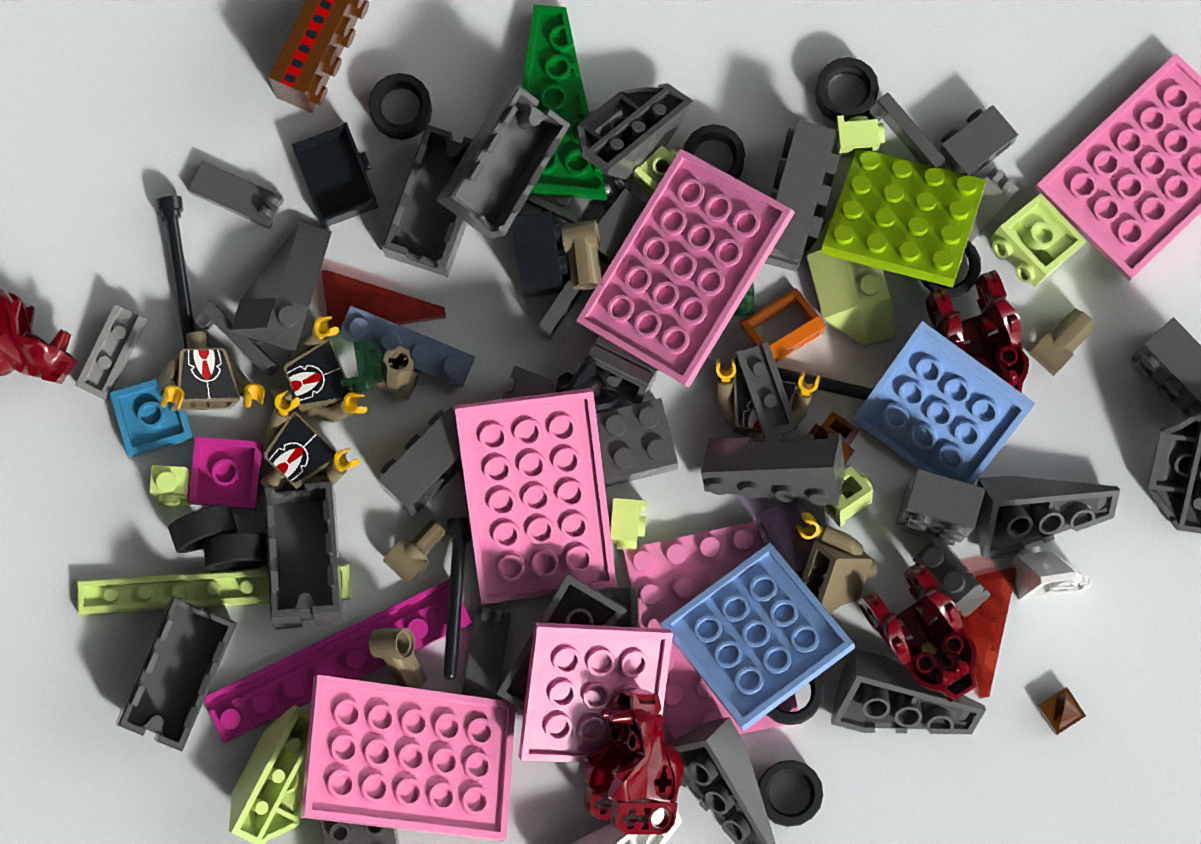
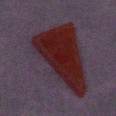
[321,270,446,334]
[959,567,1016,699]

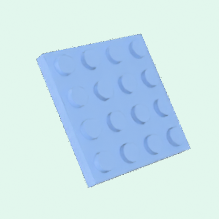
[852,321,1035,485]
[660,543,855,731]

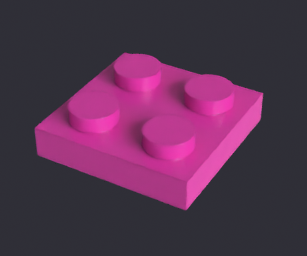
[188,436,264,511]

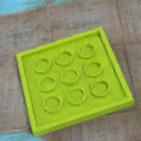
[821,148,986,288]

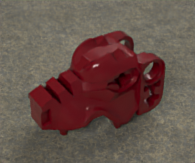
[925,270,1029,393]
[0,288,78,384]
[858,561,977,703]
[584,688,684,835]

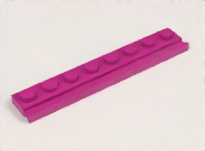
[204,579,473,743]

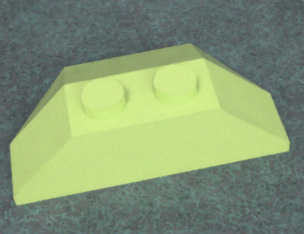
[806,219,896,346]
[229,705,310,844]

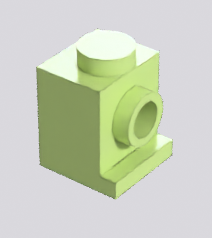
[834,115,885,157]
[633,146,678,197]
[149,465,191,507]
[821,466,873,527]
[610,498,647,550]

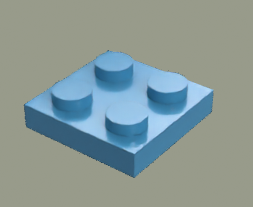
[110,378,194,458]

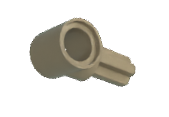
[383,520,446,584]

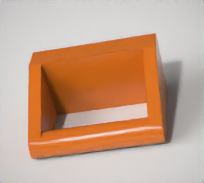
[739,288,826,363]

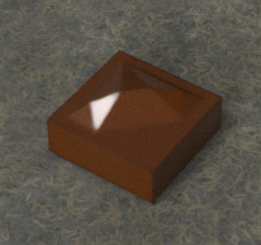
[1037,687,1086,735]

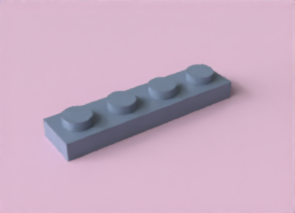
[338,305,475,388]

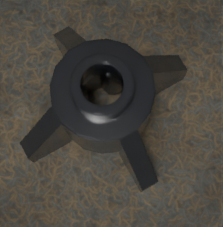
[555,358,619,411]

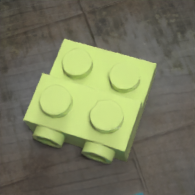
[989,193,1087,287]

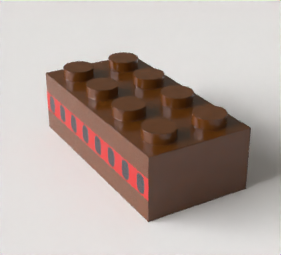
[268,0,369,113]

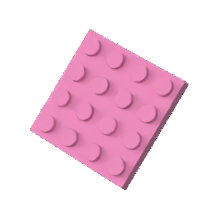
[518,622,673,763]

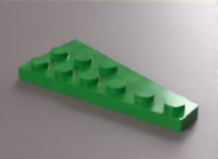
[522,4,608,201]

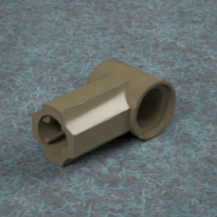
[561,220,602,290]
[1029,308,1096,376]
[376,346,419,401]
[369,628,427,688]

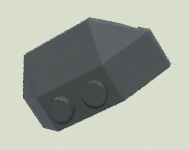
[576,83,693,180]
[1147,411,1201,534]

